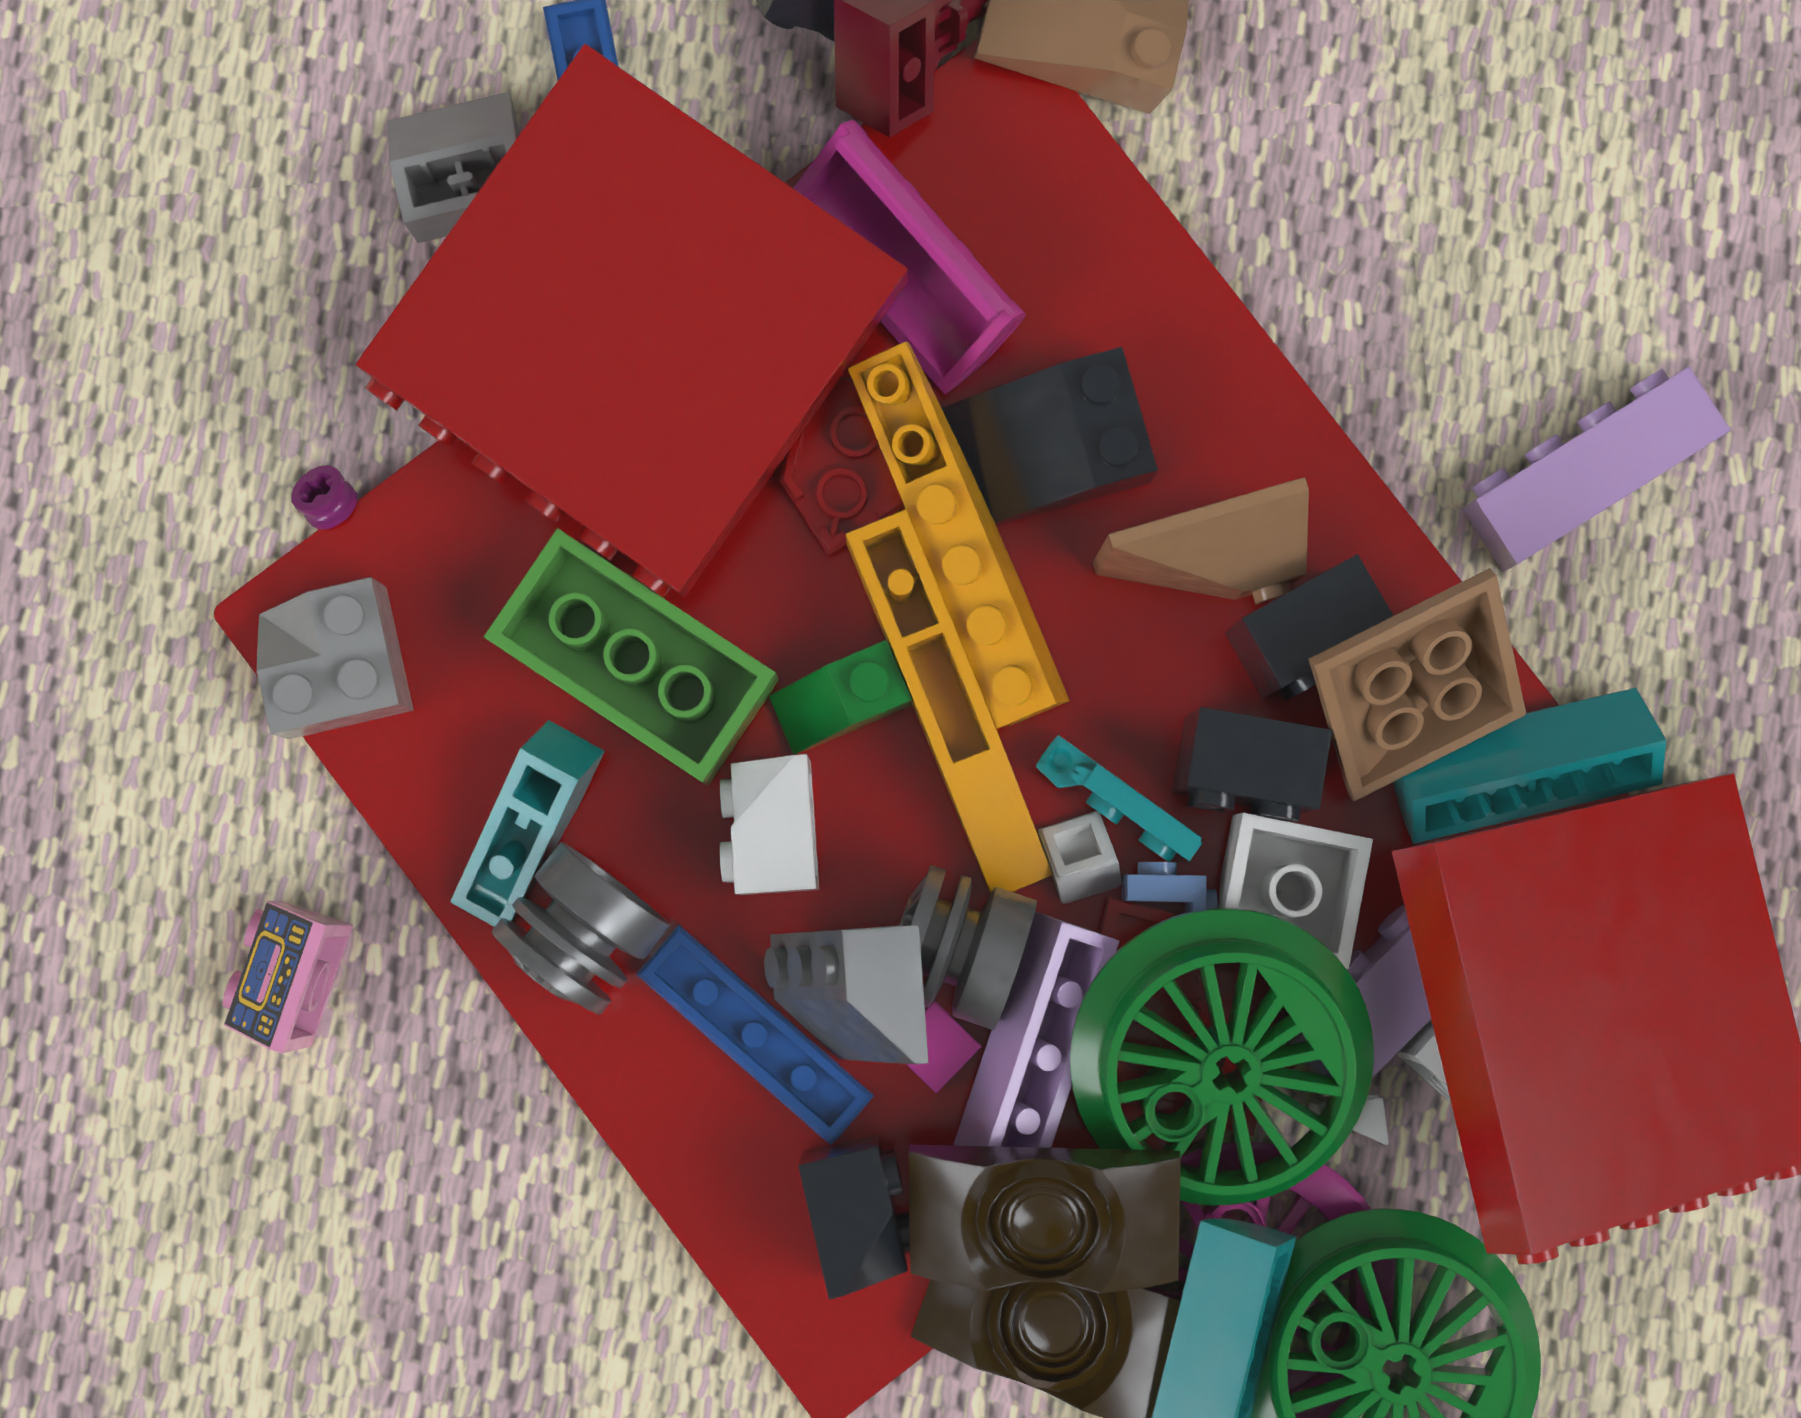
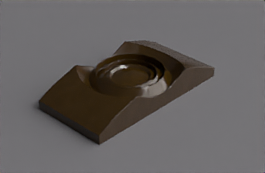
[908,1144,1181,1294]
[910,1279,1182,1418]

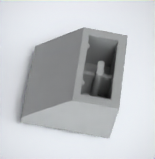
[388,92,520,243]

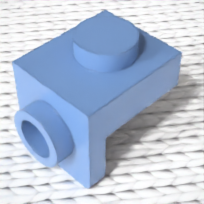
[1121,862,1218,913]

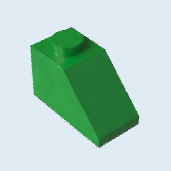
[769,640,912,755]

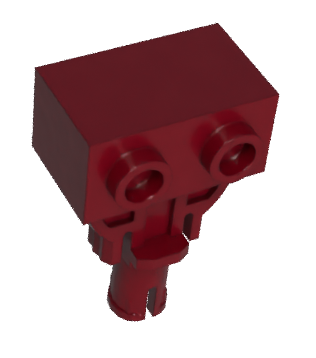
[834,0,988,138]

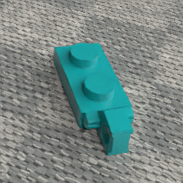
[1036,735,1202,862]

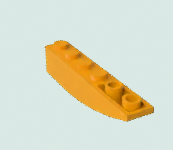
[848,341,1070,729]
[846,510,1053,893]

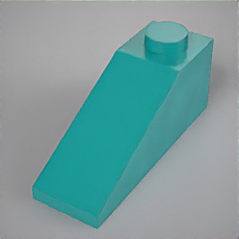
[450,720,605,927]

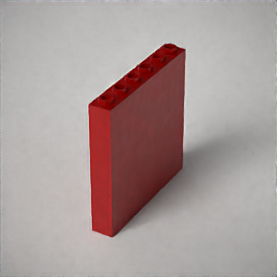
[355,43,908,598]
[1392,773,1801,1265]

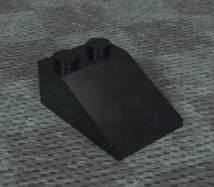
[942,347,1158,526]

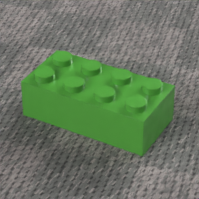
[484,528,779,786]

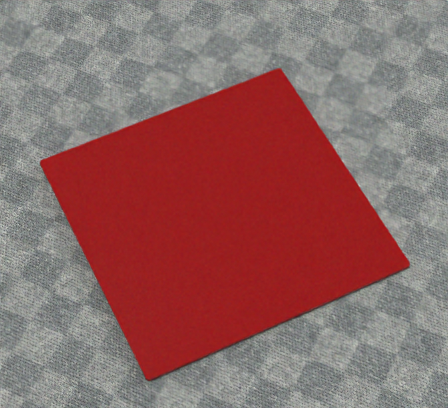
[214,38,1630,1418]

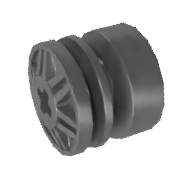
[491,842,670,1015]
[899,865,1037,1030]

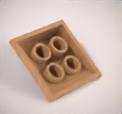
[974,0,1189,114]
[1092,477,1309,605]
[1309,568,1526,802]

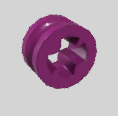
[291,465,357,530]

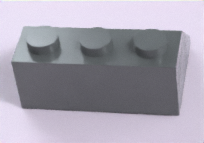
[764,925,929,1064]

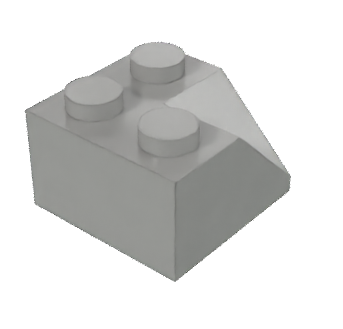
[257,577,414,739]

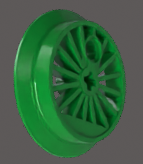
[1070,908,1374,1205]
[1251,1208,1541,1418]

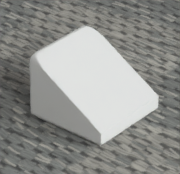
[1038,811,1122,904]
[1308,1091,1389,1145]

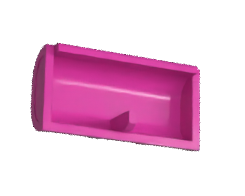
[793,120,1026,395]

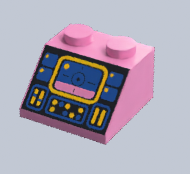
[222,901,353,1053]

